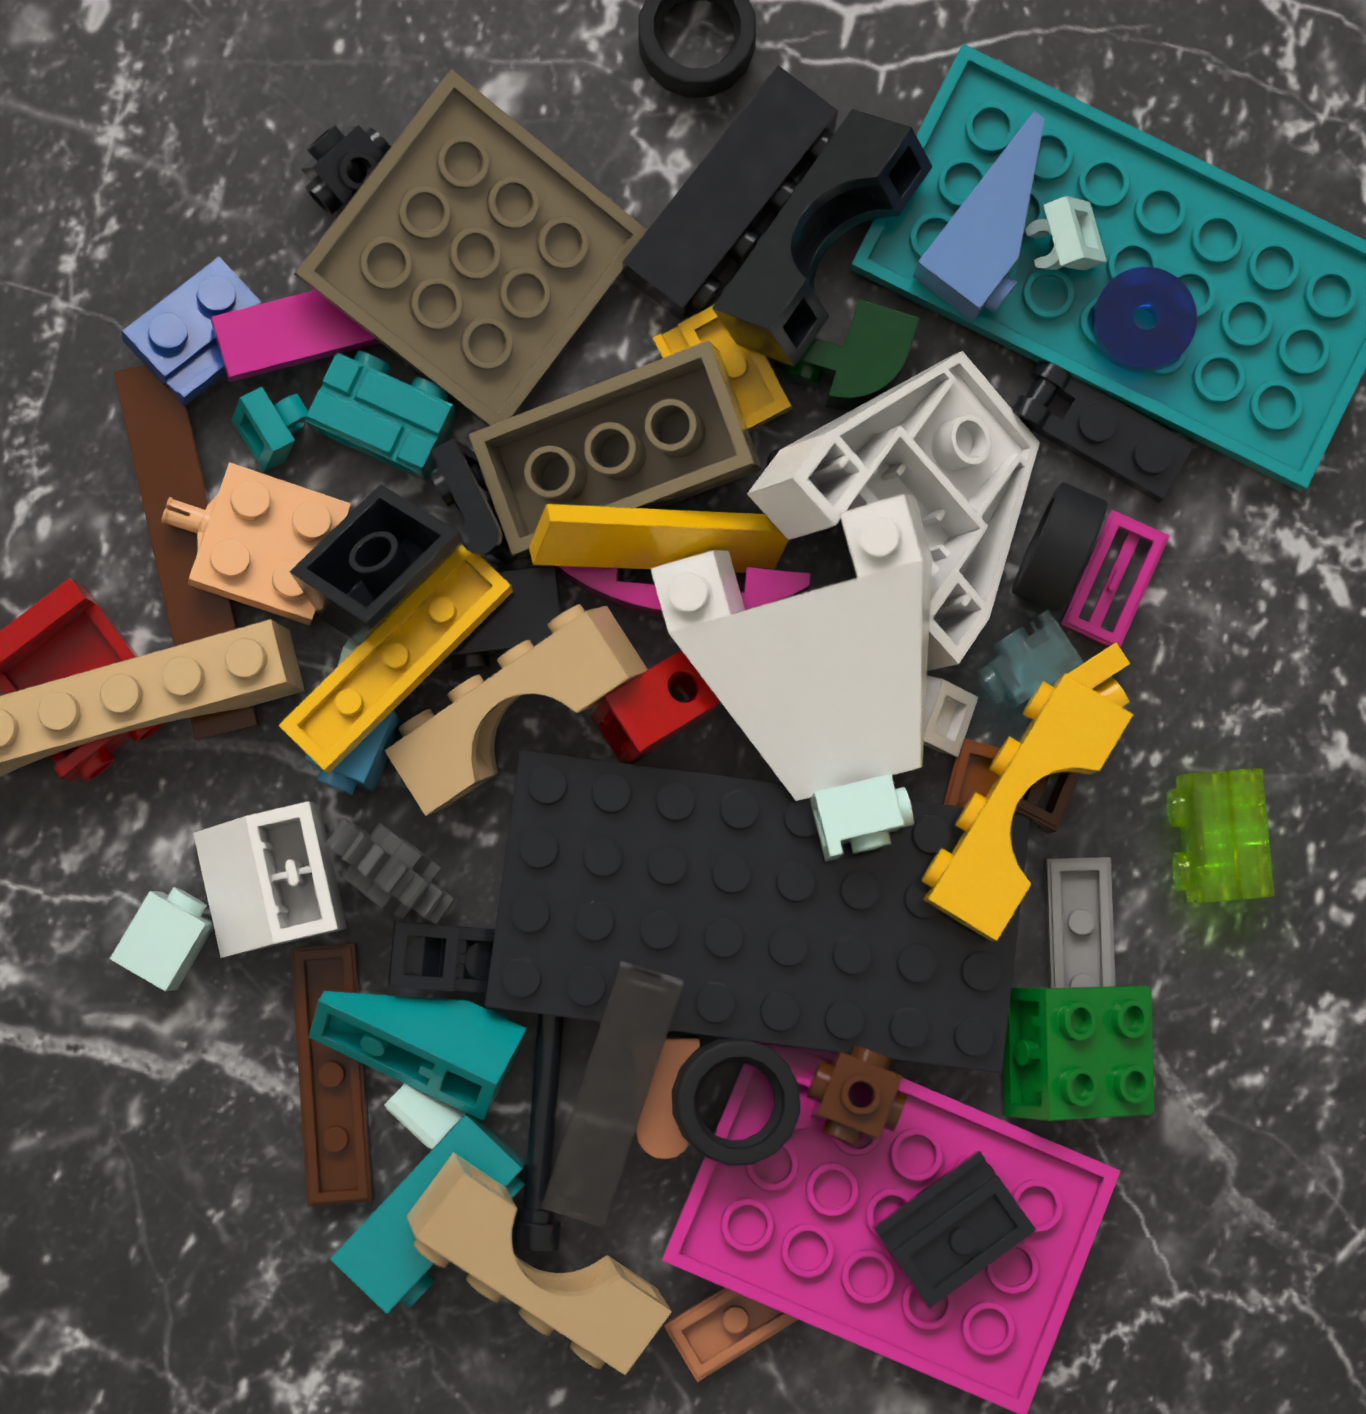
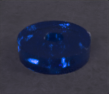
[1091,267,1197,373]

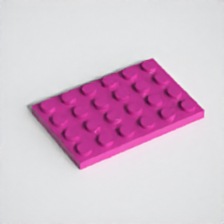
[661,1042,1121,1414]

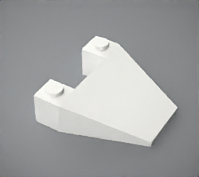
[747,351,1040,671]
[651,494,932,801]

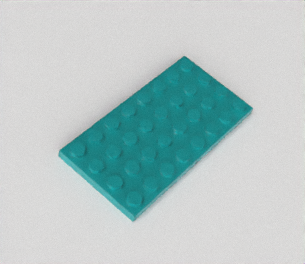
[850,44,1366,492]

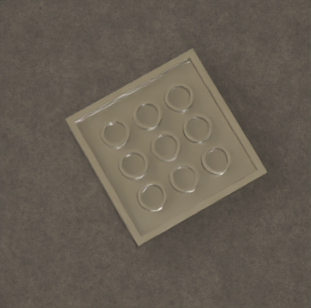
[294,69,647,426]

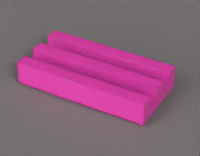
[1058,510,1170,648]

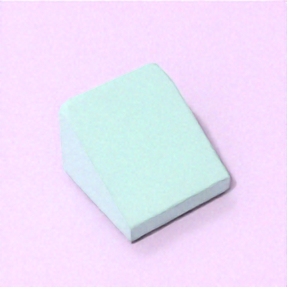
[384,1084,466,1149]

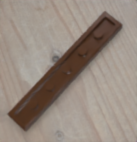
[114,365,260,741]

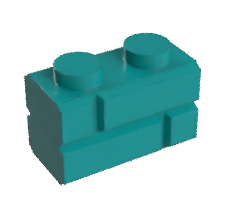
[305,351,458,481]

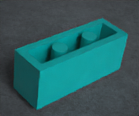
[330,1113,526,1314]

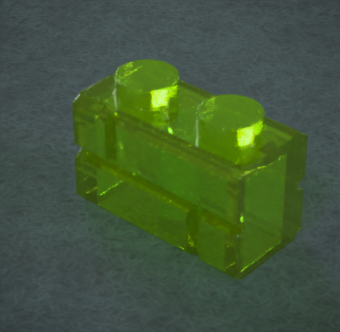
[1167,768,1274,903]

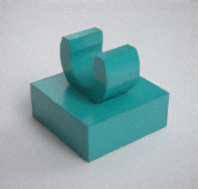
[231,387,308,473]

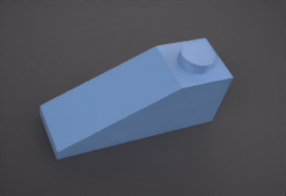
[913,111,1045,322]

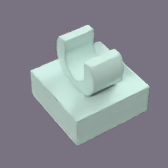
[1025,196,1107,271]

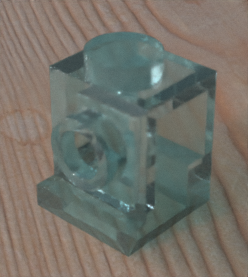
[977,609,1084,709]

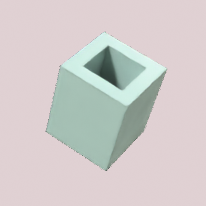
[110,887,214,992]

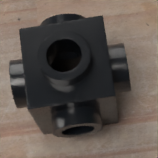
[301,125,391,215]

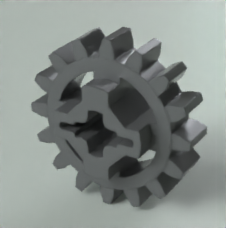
[325,818,457,925]

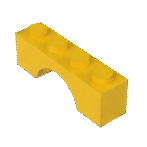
[921,673,1133,941]

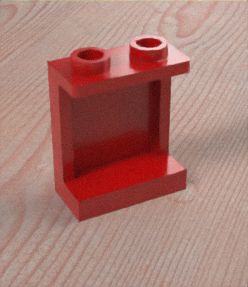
[0,578,165,782]

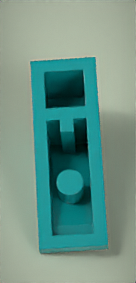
[308,991,527,1121]

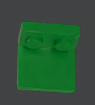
[1003,985,1155,1121]

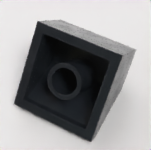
[289,484,464,645]

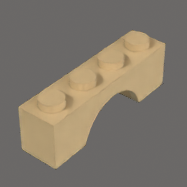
[384,604,648,816]
[406,1152,672,1375]

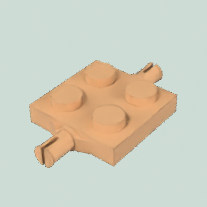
[161,462,351,626]

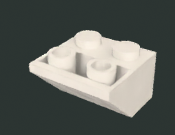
[193,801,347,958]

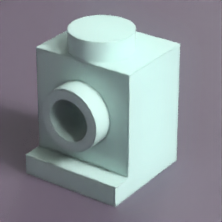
[810,774,914,862]

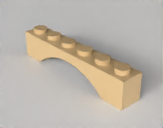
[0,619,305,777]

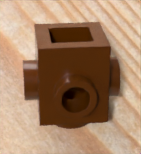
[807,1045,907,1147]

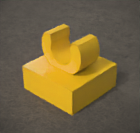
[1054,642,1130,707]

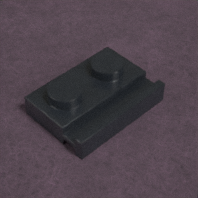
[871,1151,1036,1308]

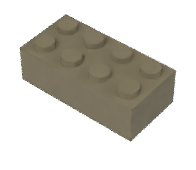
[468,340,763,560]

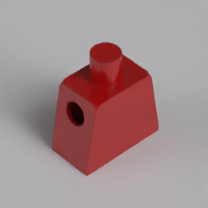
[590,650,721,764]

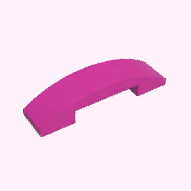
[555,566,811,617]

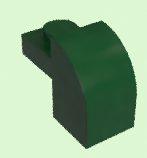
[773,299,920,410]

